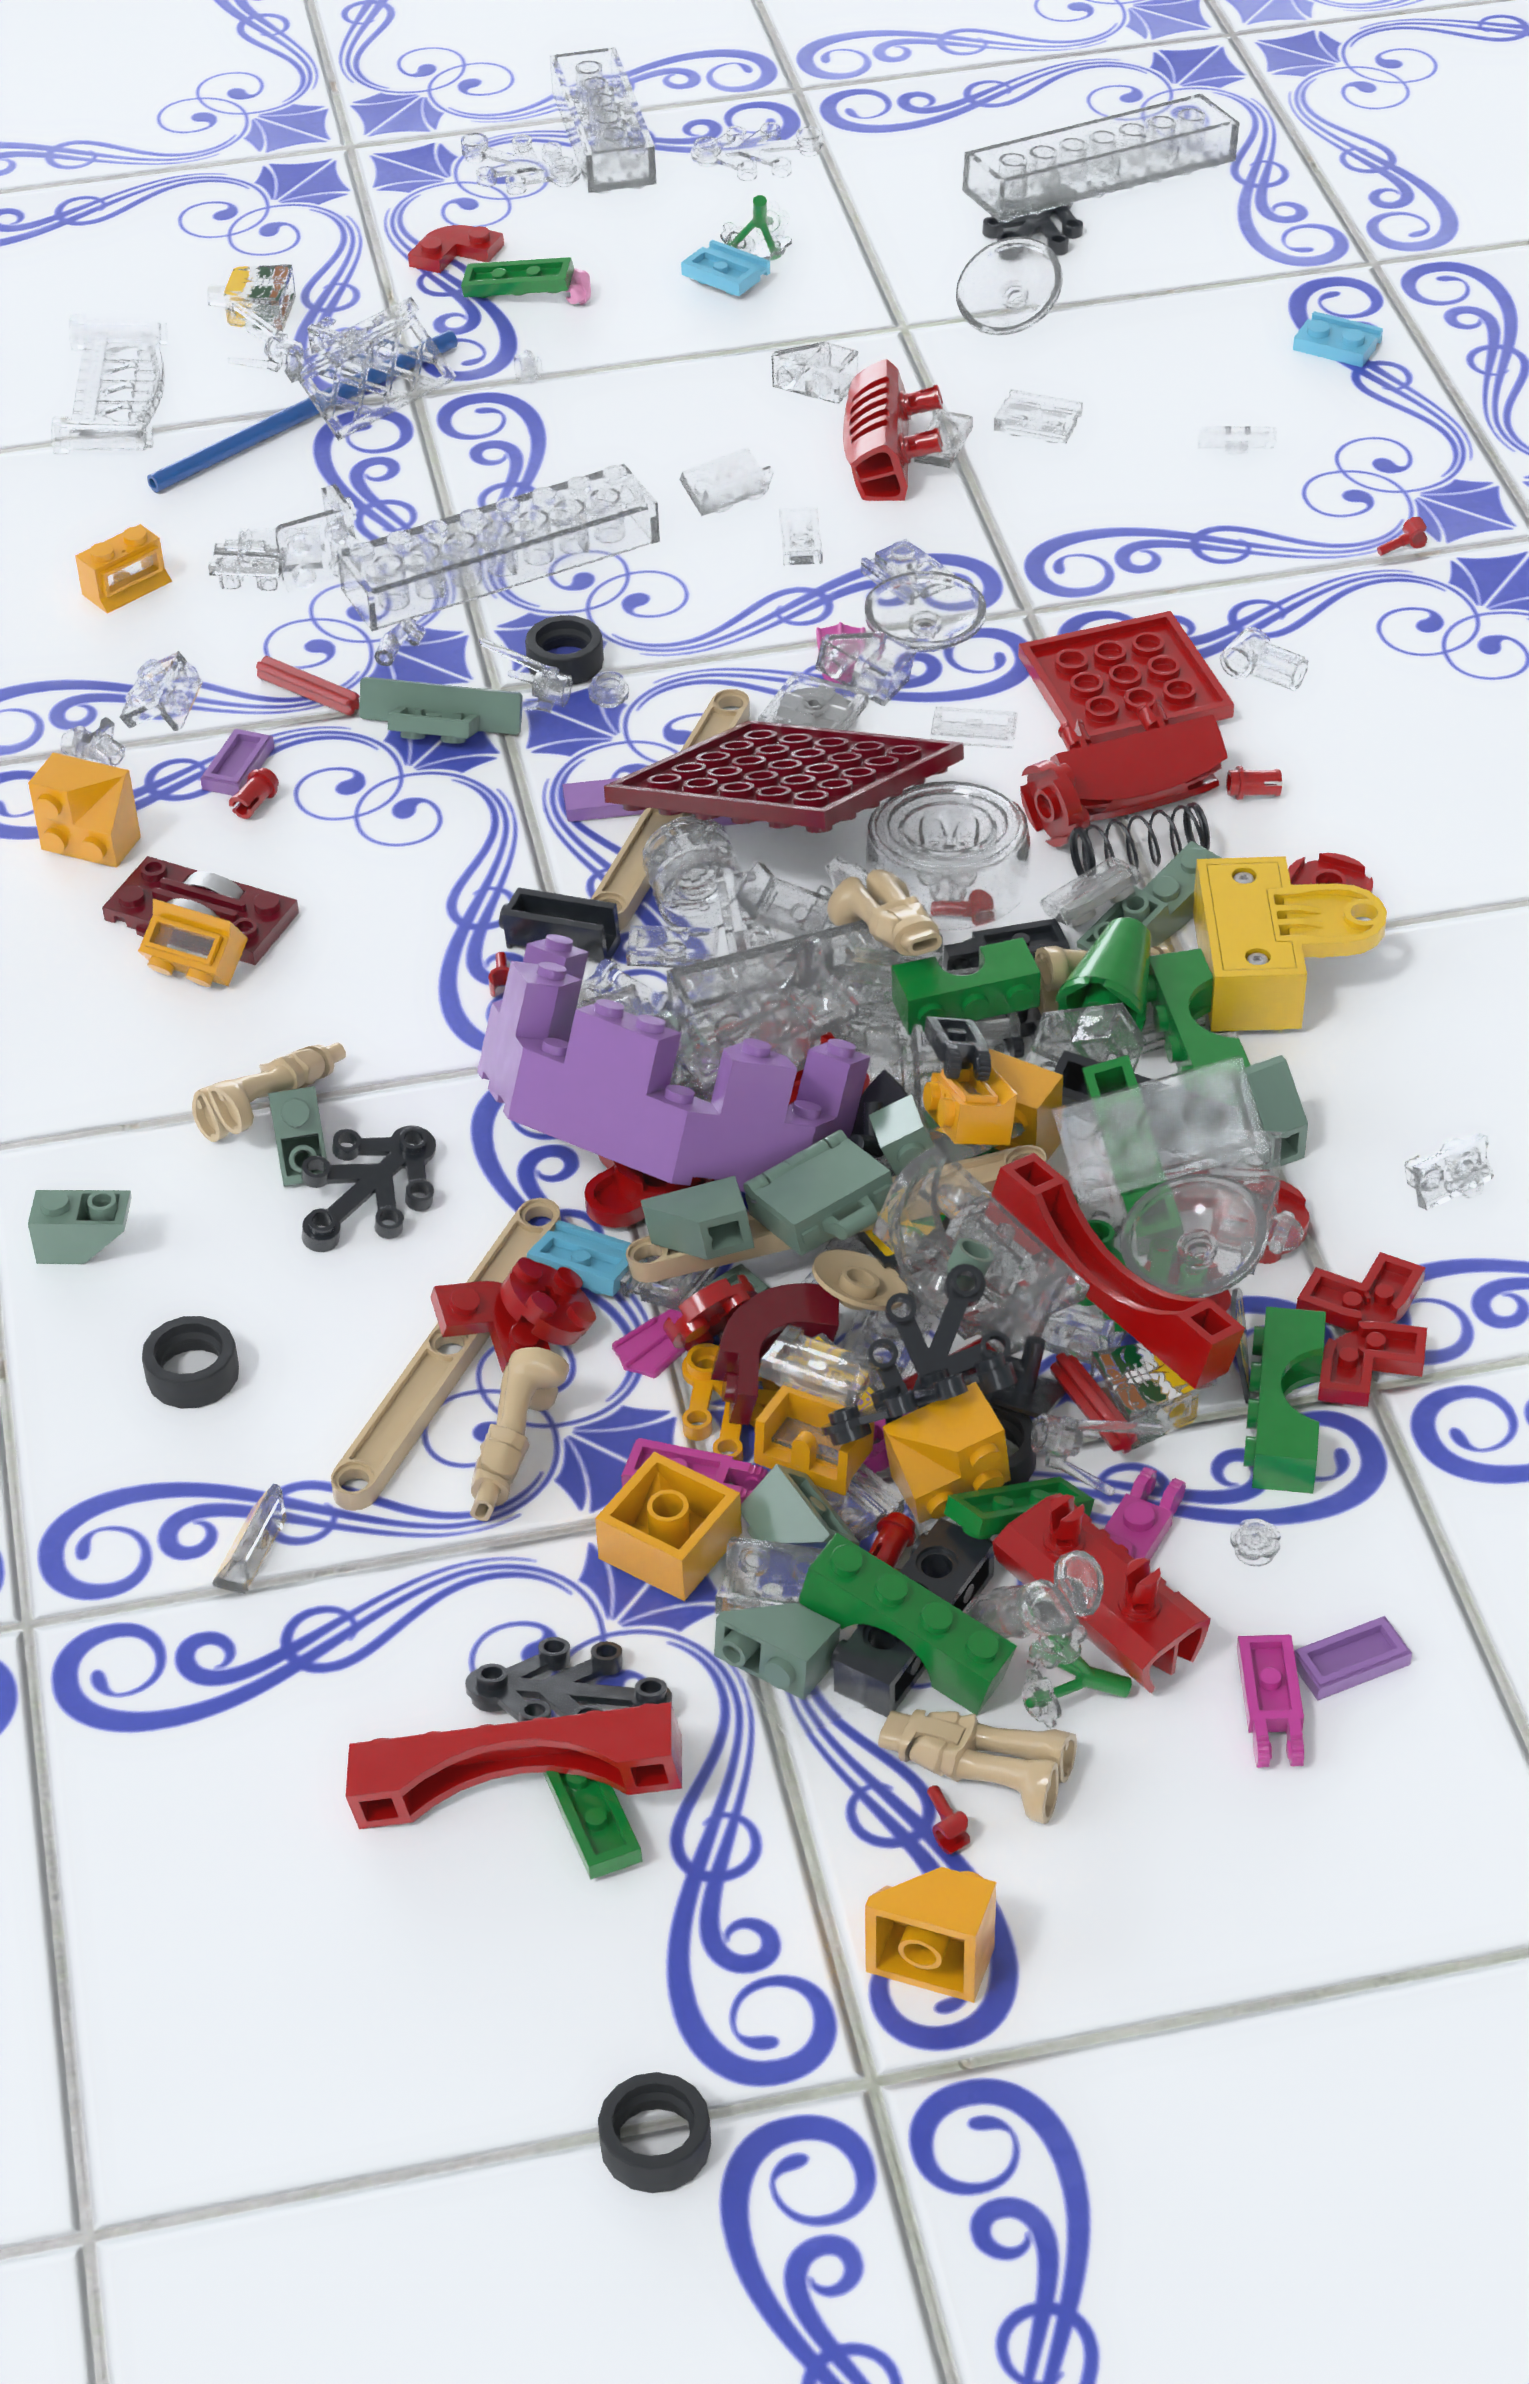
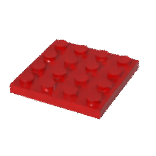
[1018,611,1234,744]

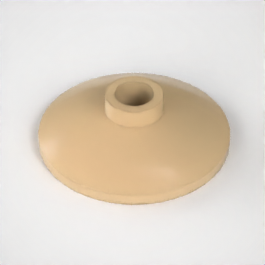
[812,1249,908,1311]

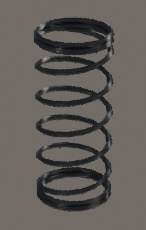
[1069,802,1210,883]

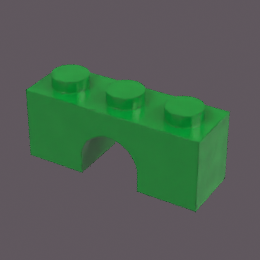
[891,937,1041,1035]

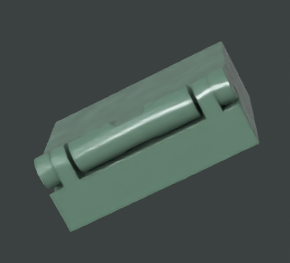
[743,1130,896,1256]

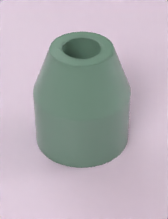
[947,1238,994,1291]

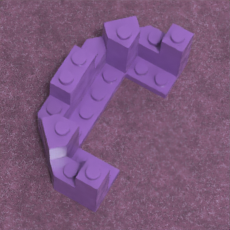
[477,934,871,1192]

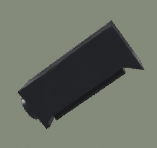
[499,887,621,969]

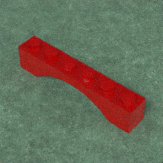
[986,1152,1245,1389]
[345,1702,682,1829]

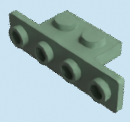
[359,677,523,743]

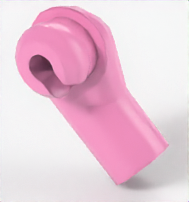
[565,268,591,305]

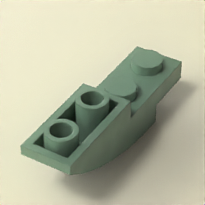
[1076,841,1222,951]

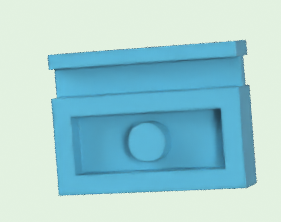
[681,239,770,296]
[1293,311,1383,367]
[527,1220,644,1297]

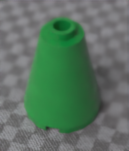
[1056,917,1151,1045]

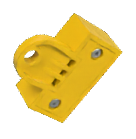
[1193,856,1387,1032]

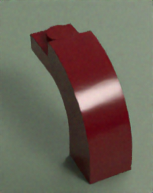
[711,1283,839,1425]

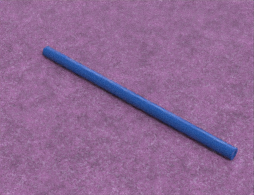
[147,330,458,493]

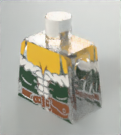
[207,264,296,333]
[1090,1343,1217,1450]

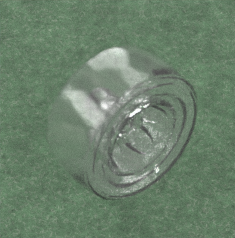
[865,781,1031,931]

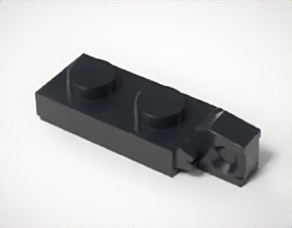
[943,918,1071,976]

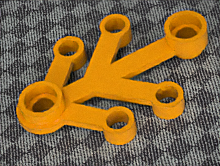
[682,1343,819,1461]

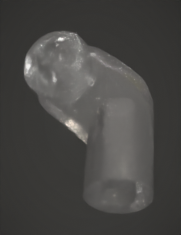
[374,619,426,666]

